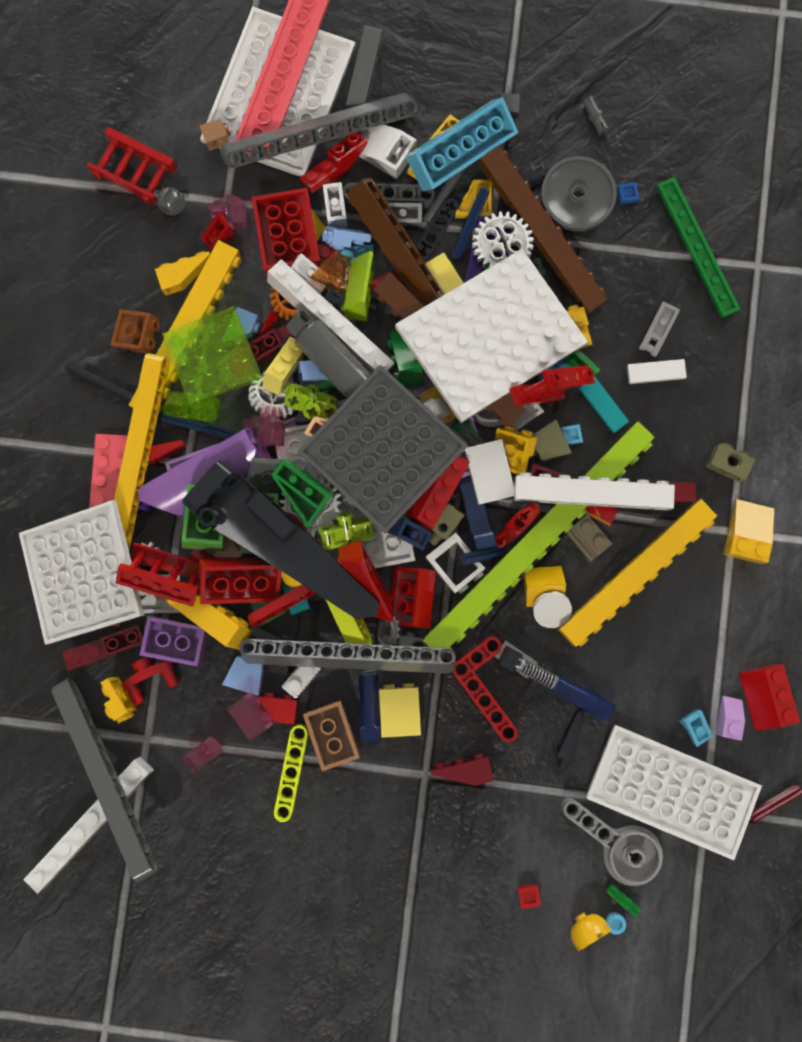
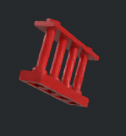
[87,127,178,205]
[509,365,596,407]
[115,542,199,607]

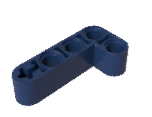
[458,477,496,551]

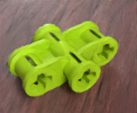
[285,383,338,420]
[318,511,377,550]

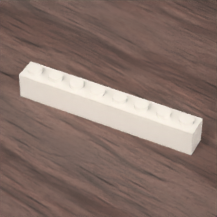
[267,259,395,374]
[514,473,675,510]
[24,757,154,894]

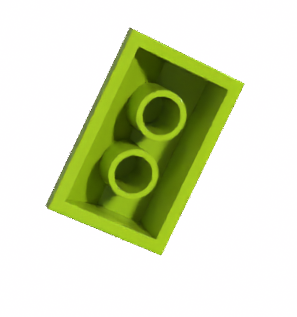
[341,251,375,321]

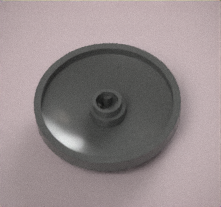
[541,156,617,231]

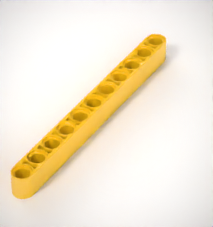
[114,353,169,550]

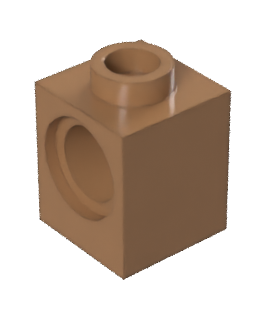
[200,118,231,151]

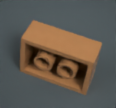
[303,699,360,771]

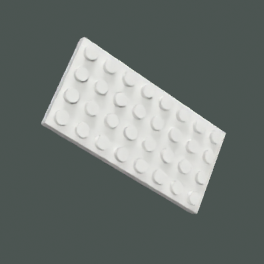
[585,724,762,860]

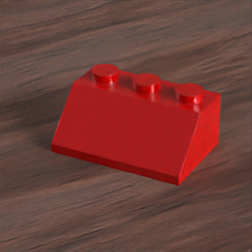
[390,567,436,629]
[738,664,800,730]

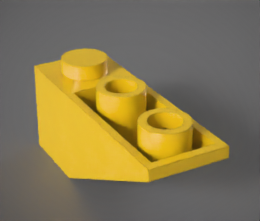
[155,251,210,296]

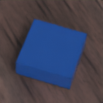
[617,182,640,205]

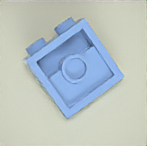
[322,225,371,250]

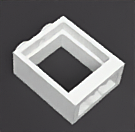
[426,533,485,594]

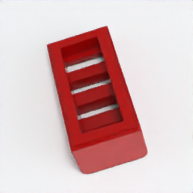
[149,440,187,464]

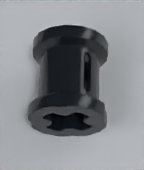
[321,285,346,309]

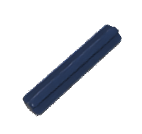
[460,546,507,565]

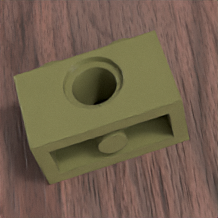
[705,443,755,483]

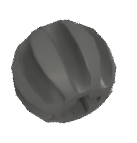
[157,187,185,216]

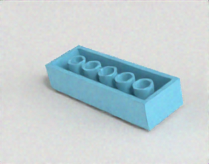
[405,97,519,191]

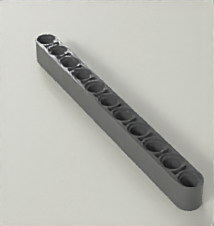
[220,93,418,168]
[239,639,456,673]
[51,677,158,883]

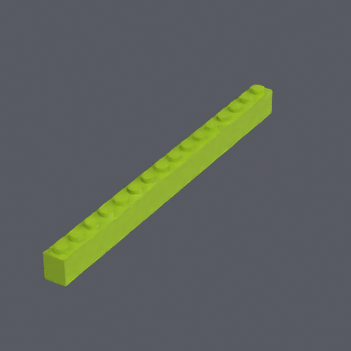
[422,422,655,650]

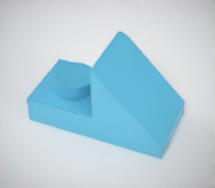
[679,710,713,747]

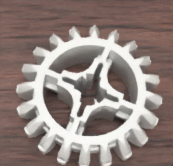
[248,372,297,420]

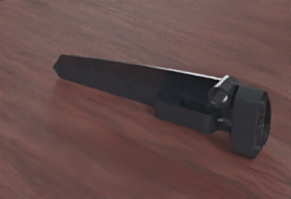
[182,460,379,619]

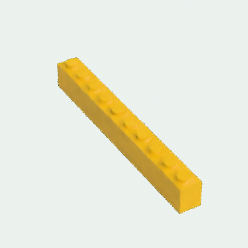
[129,240,241,414]
[558,499,717,647]

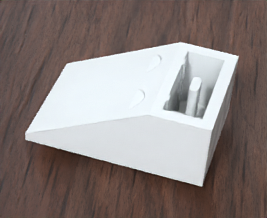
[359,125,417,180]

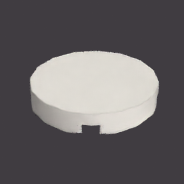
[533,591,572,628]

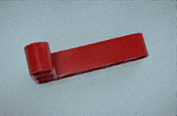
[453,637,518,742]

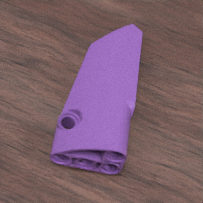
[138,428,272,516]

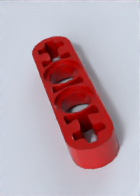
[248,585,316,627]

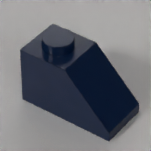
[387,517,432,550]

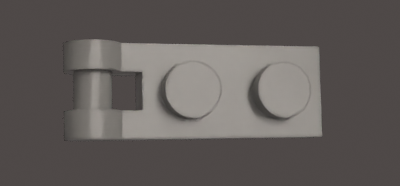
[638,301,680,357]

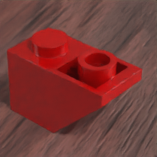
[258,692,299,724]

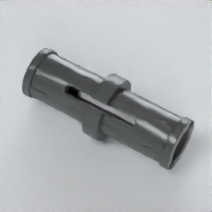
[582,96,609,135]

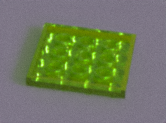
[162,306,263,406]

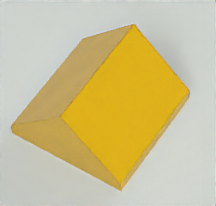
[523,566,566,607]

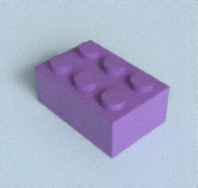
[140,616,208,666]

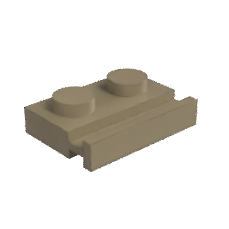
[566,514,612,562]

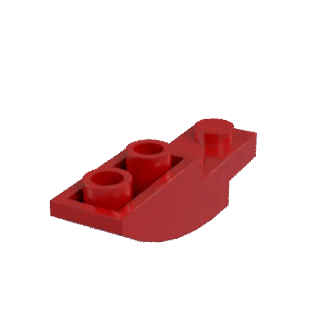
[299,132,368,193]

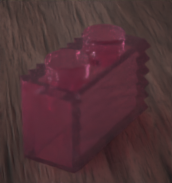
[227,692,273,741]

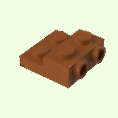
[110,309,160,354]

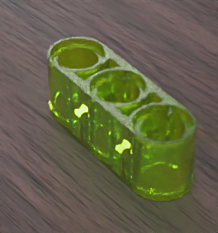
[163,391,221,422]

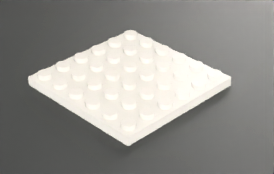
[19,500,144,645]

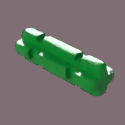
[606,884,641,917]

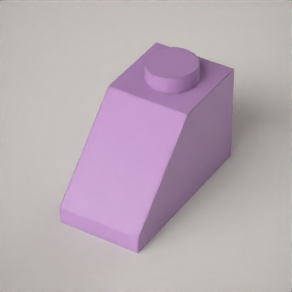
[715,696,745,741]

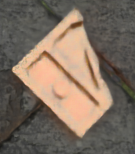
[310,251,351,292]

